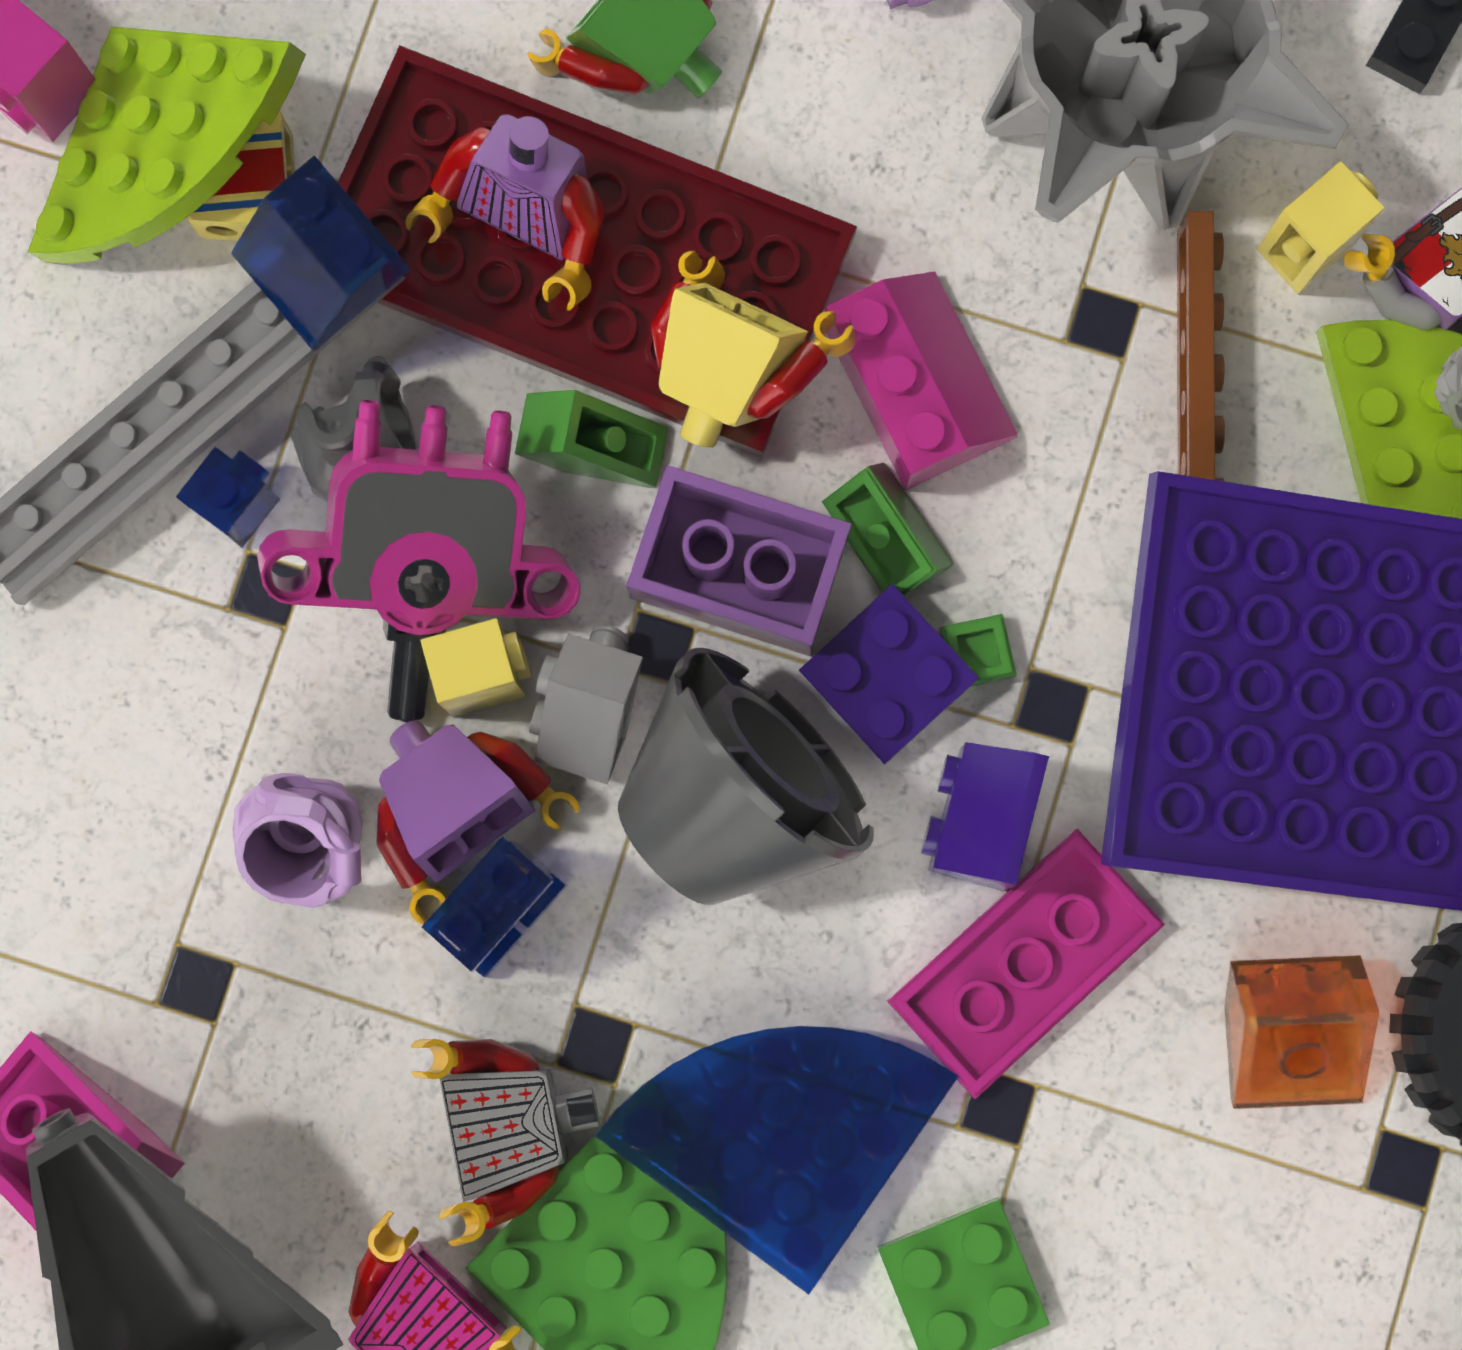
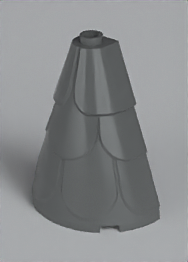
[26,1108,344,1350]

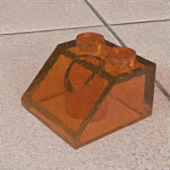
[1224,955,1379,1109]

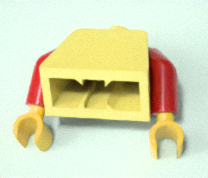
[651,251,856,448]

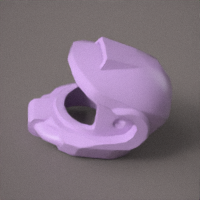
[233,773,363,908]

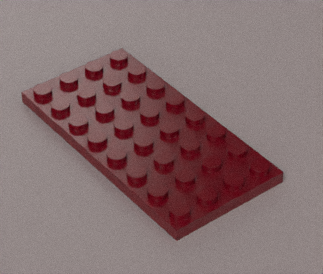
[319,45,857,458]

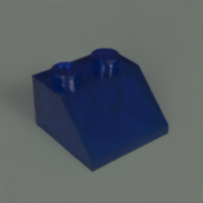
[231,155,411,352]

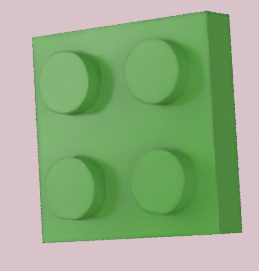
[877,1197,1050,1350]

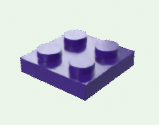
[799,584,979,764]

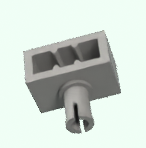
[529,625,643,785]

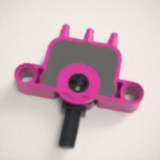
[257,400,581,723]

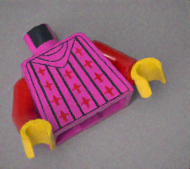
[348,1211,522,1350]

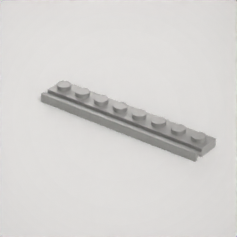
[0,204,405,605]

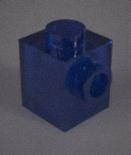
[176,447,280,548]

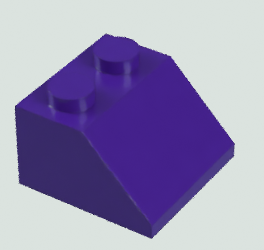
[921,742,1049,891]

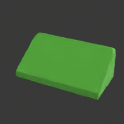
[822,463,953,597]

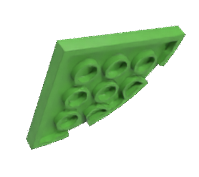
[465,1078,727,1350]

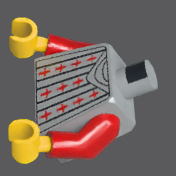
[411,1039,600,1246]

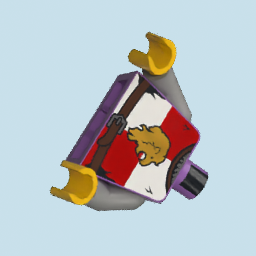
[1344,188,1462,330]

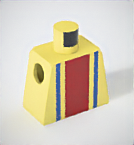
[187,111,300,246]

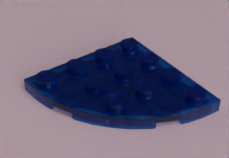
[593,1026,959,1295]

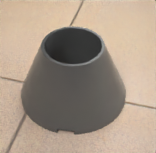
[618,648,874,905]

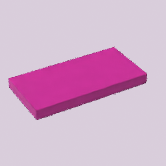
[887,829,1165,1099]

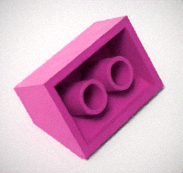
[825,271,1018,491]

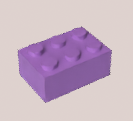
[626,465,851,656]

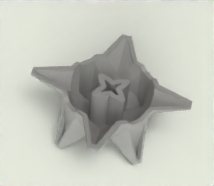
[981,0,1349,230]

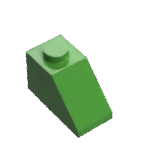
[514,390,668,488]

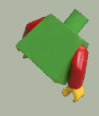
[527,0,722,98]

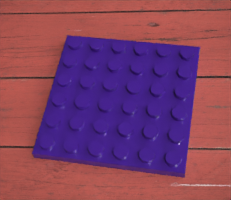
[1101,471,1462,911]

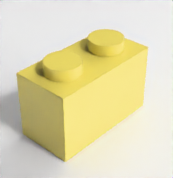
[1256,161,1385,294]
[420,618,533,718]

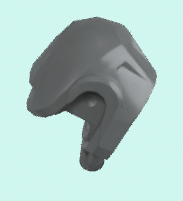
[290,356,416,503]

